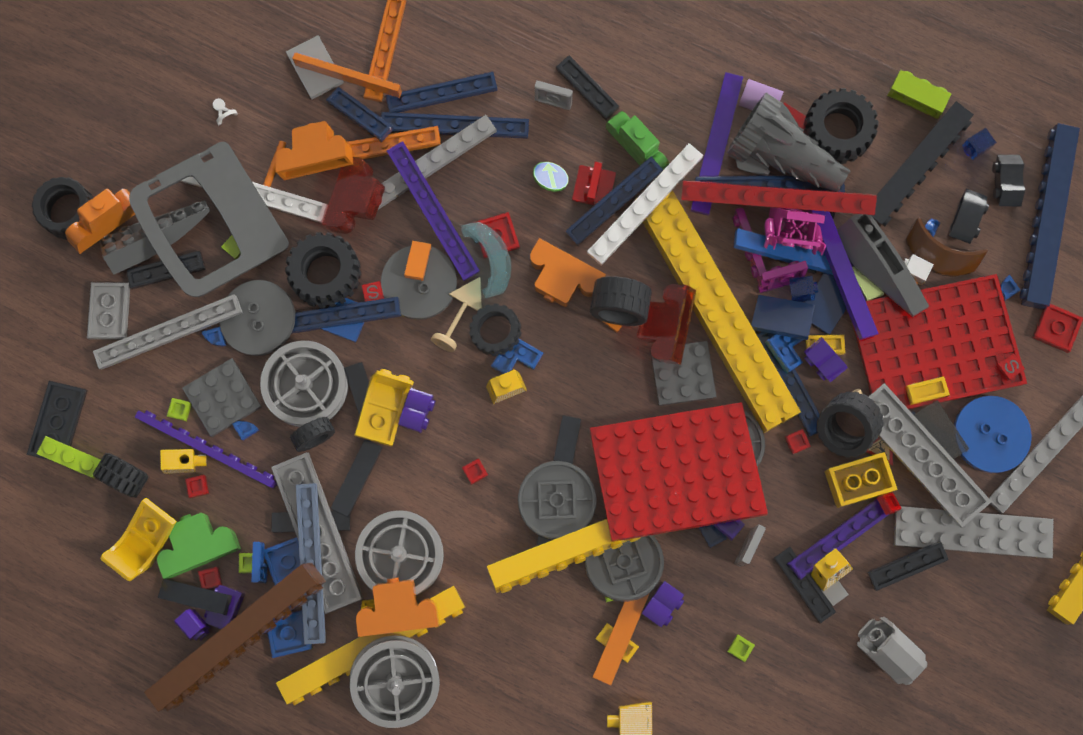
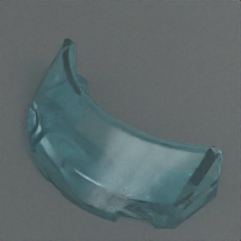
[461,222,511,300]

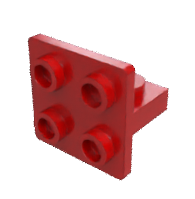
[572,162,616,205]

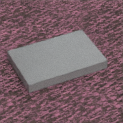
[286,35,344,100]
[87,282,130,340]
[734,525,766,567]

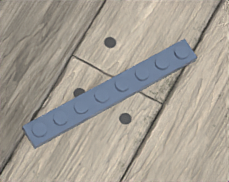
[296,483,326,644]

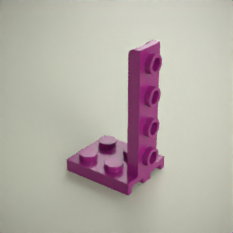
[733,208,808,293]

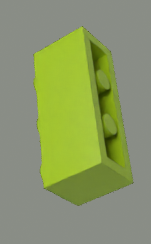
[887,70,951,119]
[37,436,101,479]

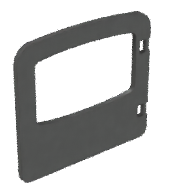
[129,142,289,297]

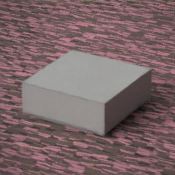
[821,581,849,606]

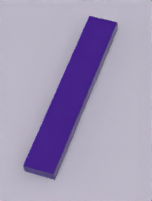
[788,498,888,580]

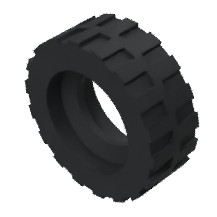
[290,417,335,452]

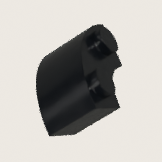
[992,155,1025,207]
[949,188,989,244]

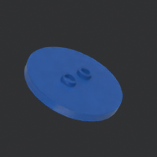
[953,396,1032,473]

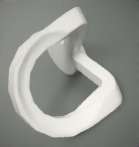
[213,98,238,126]

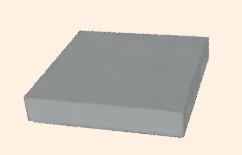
[535,80,573,110]

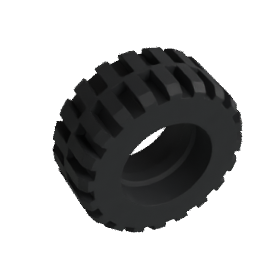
[804,88,879,164]
[285,232,361,308]

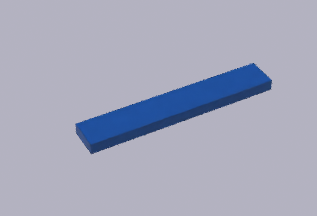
[734,228,833,275]

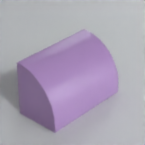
[739,79,783,110]

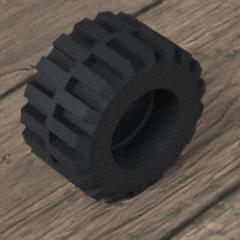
[93,453,149,498]

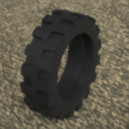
[469,303,522,356]

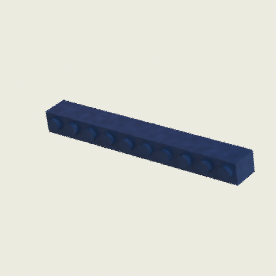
[1020,123,1080,310]

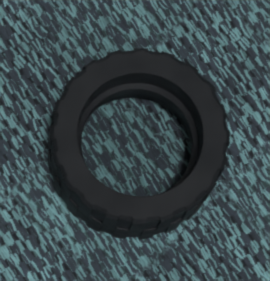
[32,177,94,240]
[590,276,652,326]
[817,391,884,458]

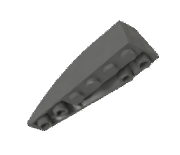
[99,200,210,275]
[837,214,929,317]

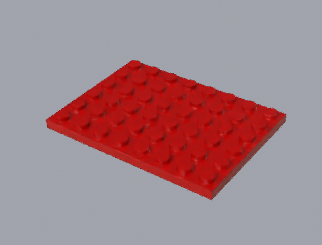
[852,274,1027,410]
[590,402,768,542]

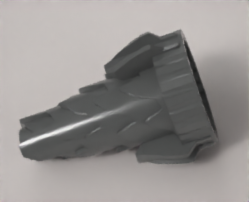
[727,93,850,192]

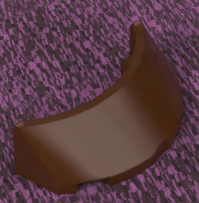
[905,217,988,277]

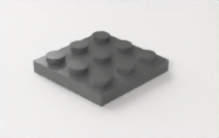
[650,341,716,406]
[182,358,262,437]

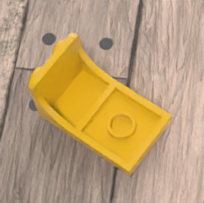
[354,369,414,447]
[100,498,177,581]

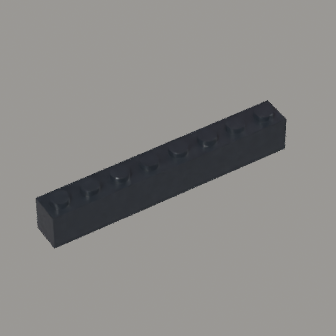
[871,101,974,227]

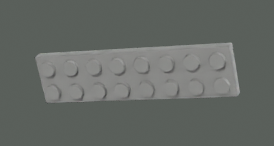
[869,383,992,528]
[271,452,364,614]
[894,506,1053,559]

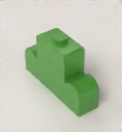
[606,111,670,181]
[157,513,241,579]

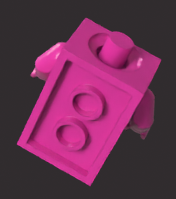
[764,207,826,255]

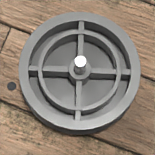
[260,341,348,427]
[355,511,444,595]
[350,635,440,728]

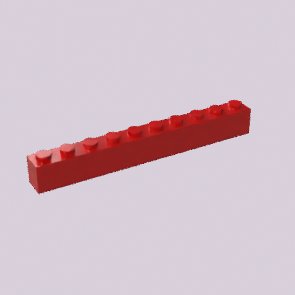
[681,180,877,215]

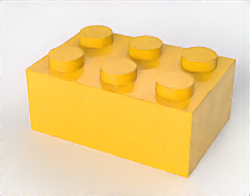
[824,452,898,508]

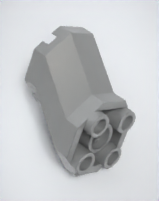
[857,617,927,685]

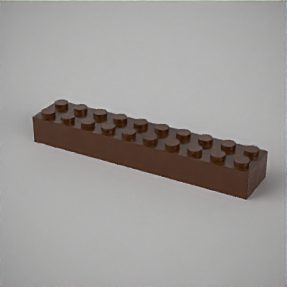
[144,563,326,712]

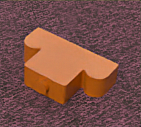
[275,121,353,180]
[65,189,135,254]
[530,238,606,307]
[356,578,440,637]

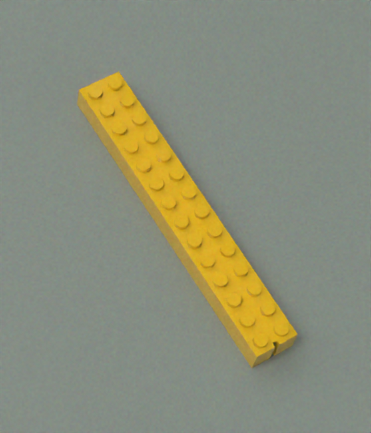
[634,190,801,433]

